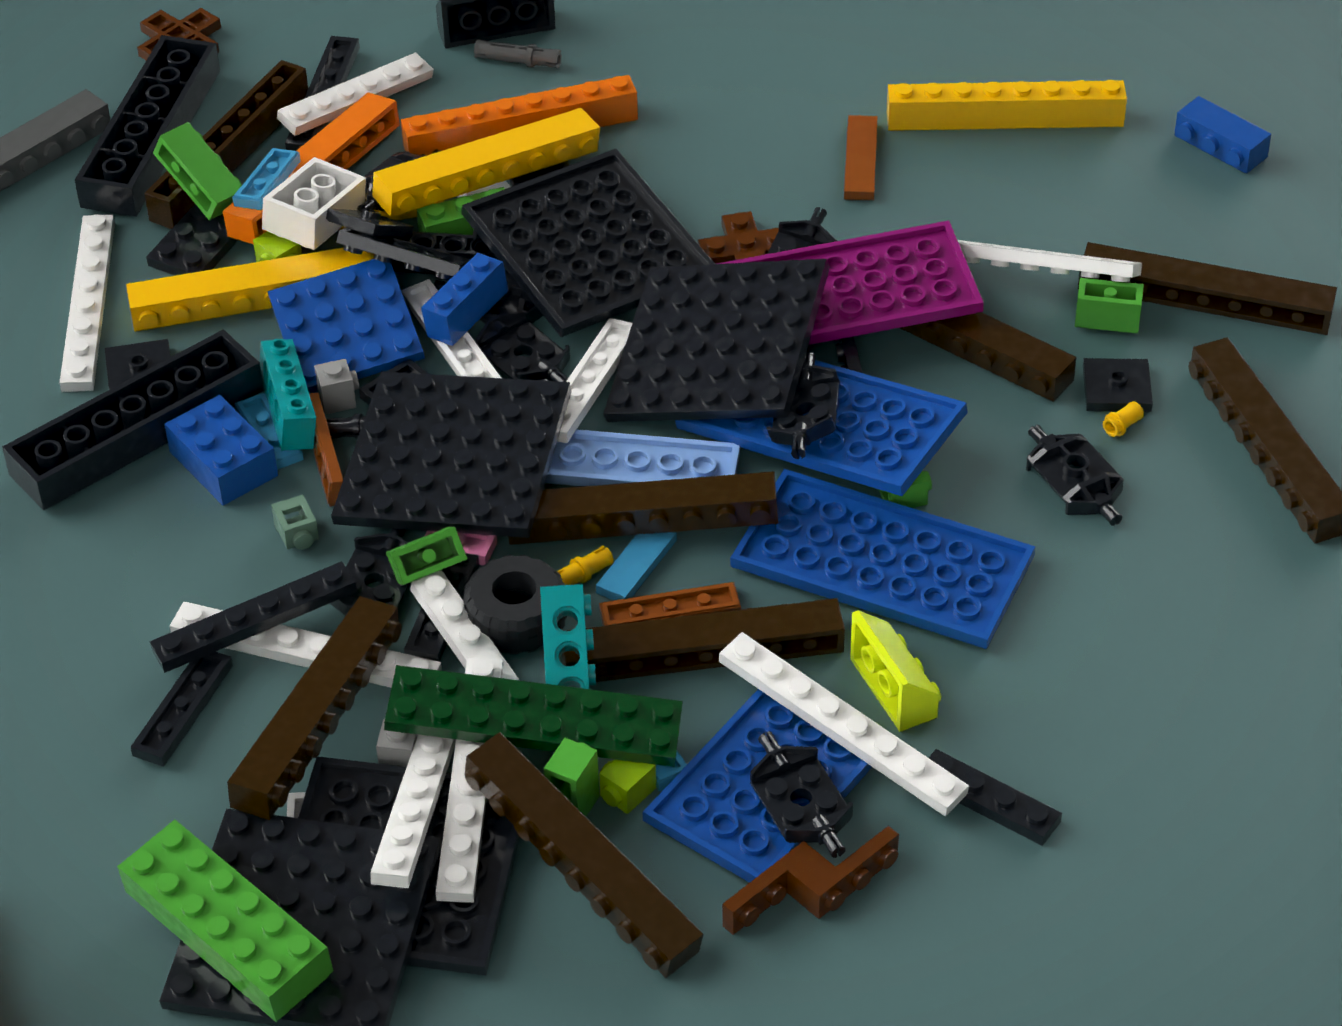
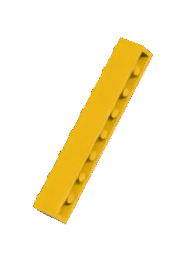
[887,80,1127,131]
[372,108,600,217]
[126,247,375,332]

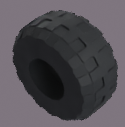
[463,555,567,654]

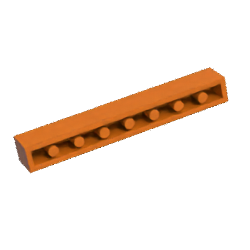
[401,75,638,155]
[223,92,400,245]

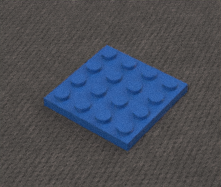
[267,259,425,393]

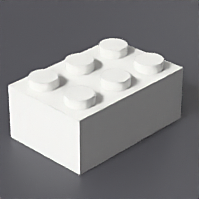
[262,157,366,250]

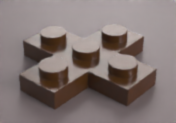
[137,8,221,60]
[698,211,779,264]

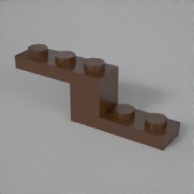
[722,826,899,935]

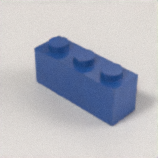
[1174,96,1271,174]
[421,253,509,346]

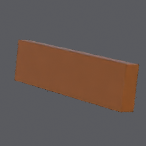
[844,115,878,200]
[309,393,343,507]
[599,582,741,626]

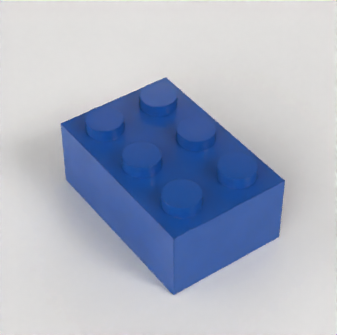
[164,395,278,506]

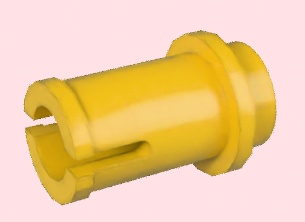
[1103,401,1144,437]

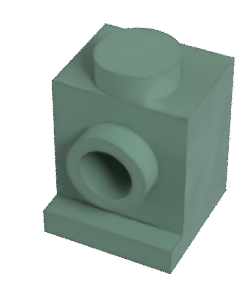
[271,494,319,550]

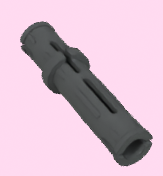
[474,40,562,68]

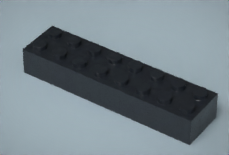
[75,35,220,217]
[2,329,264,511]

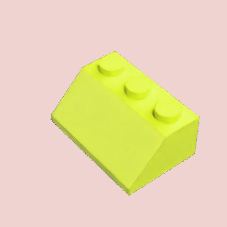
[850,610,941,732]

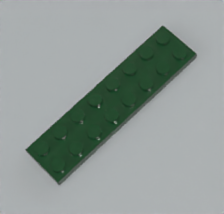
[384,665,683,767]

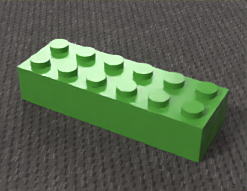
[117,819,333,1022]

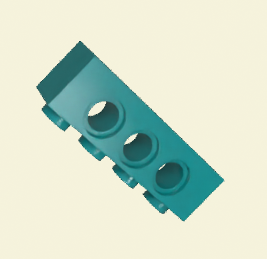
[259,339,316,451]
[540,584,596,689]

